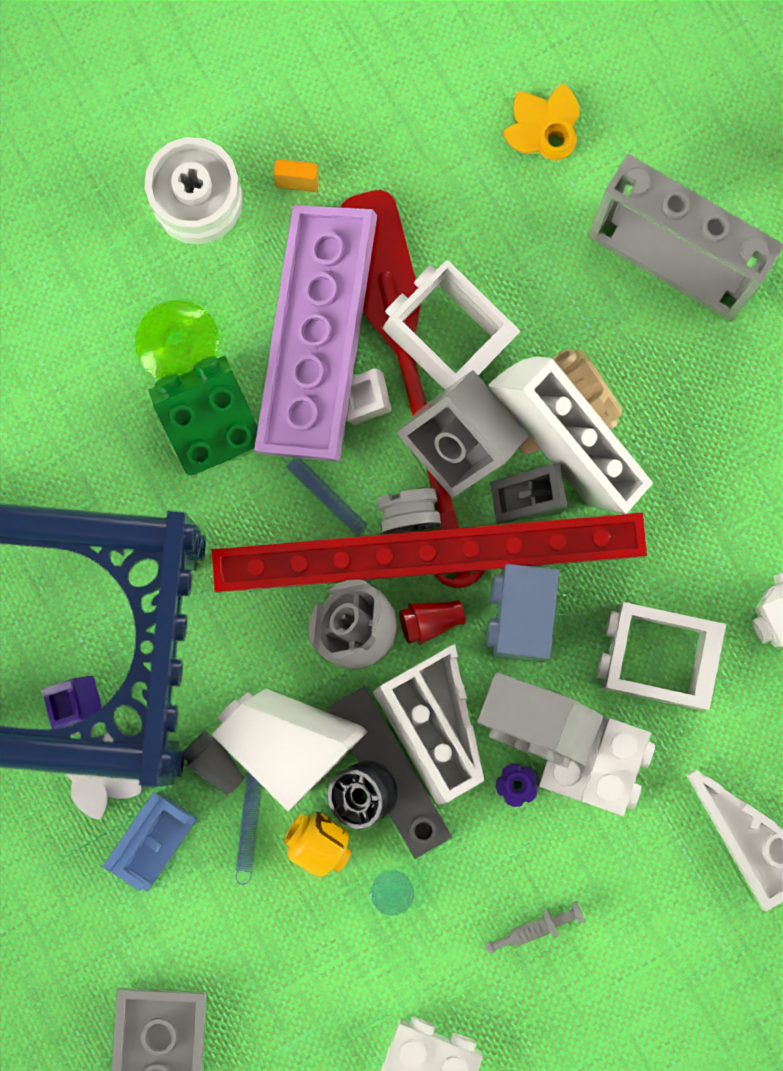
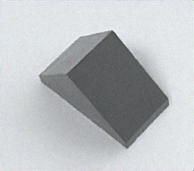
[490,463,567,524]

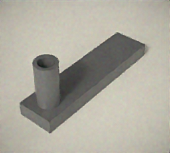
[327,686,452,859]

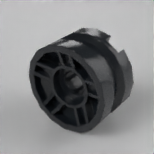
[327,760,398,829]

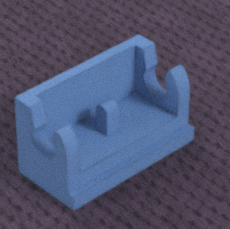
[102,791,198,892]

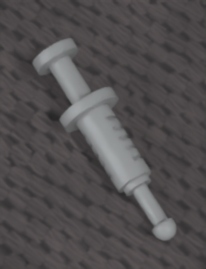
[485,901,585,953]

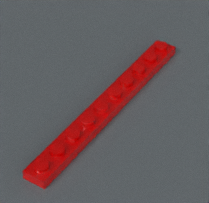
[211,513,647,593]

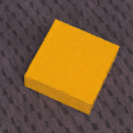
[274,159,319,192]

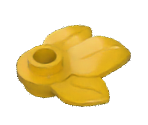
[503,84,580,161]

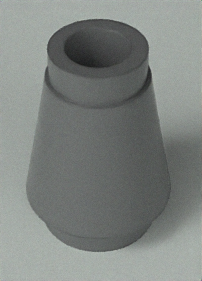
[182,731,245,795]

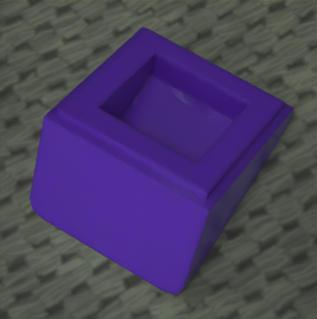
[42,676,102,729]

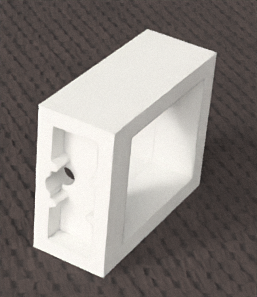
[382,260,521,390]
[596,602,726,711]

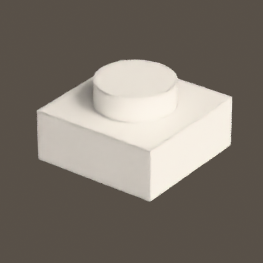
[347,368,392,425]

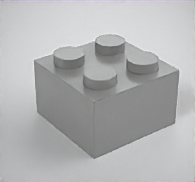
[397,370,529,498]
[477,672,604,768]

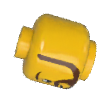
[284,812,351,877]

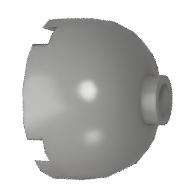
[308,580,397,669]

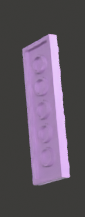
[254,205,377,462]

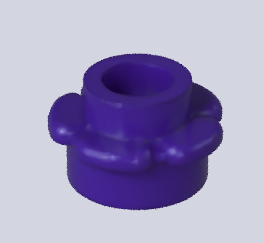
[496,763,538,807]

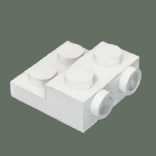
[538,717,655,816]
[380,1016,483,1071]

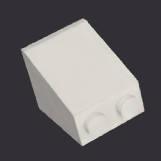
[212,689,368,811]

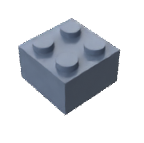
[485,564,559,663]

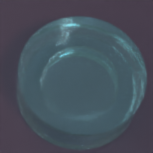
[370,870,414,915]

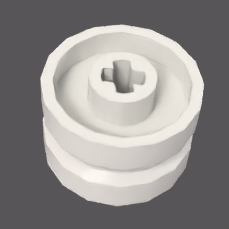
[144,137,243,244]

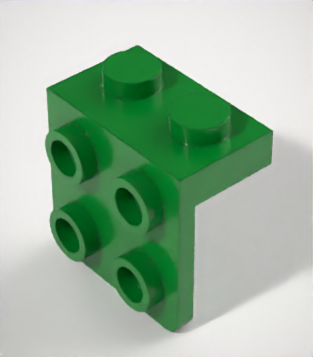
[148,356,258,476]

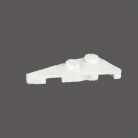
[686,770,783,911]

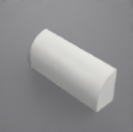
[488,357,653,514]

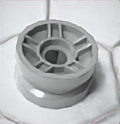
[377,488,441,534]

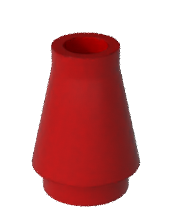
[399,600,466,645]

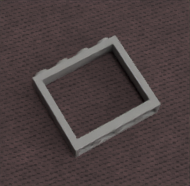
[588,154,783,322]

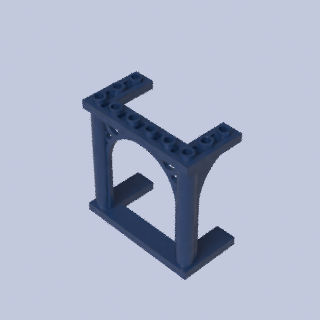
[0,503,206,787]

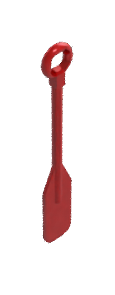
[340,190,485,588]

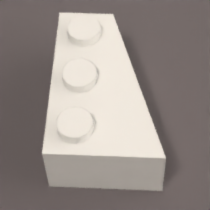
[373,644,484,805]

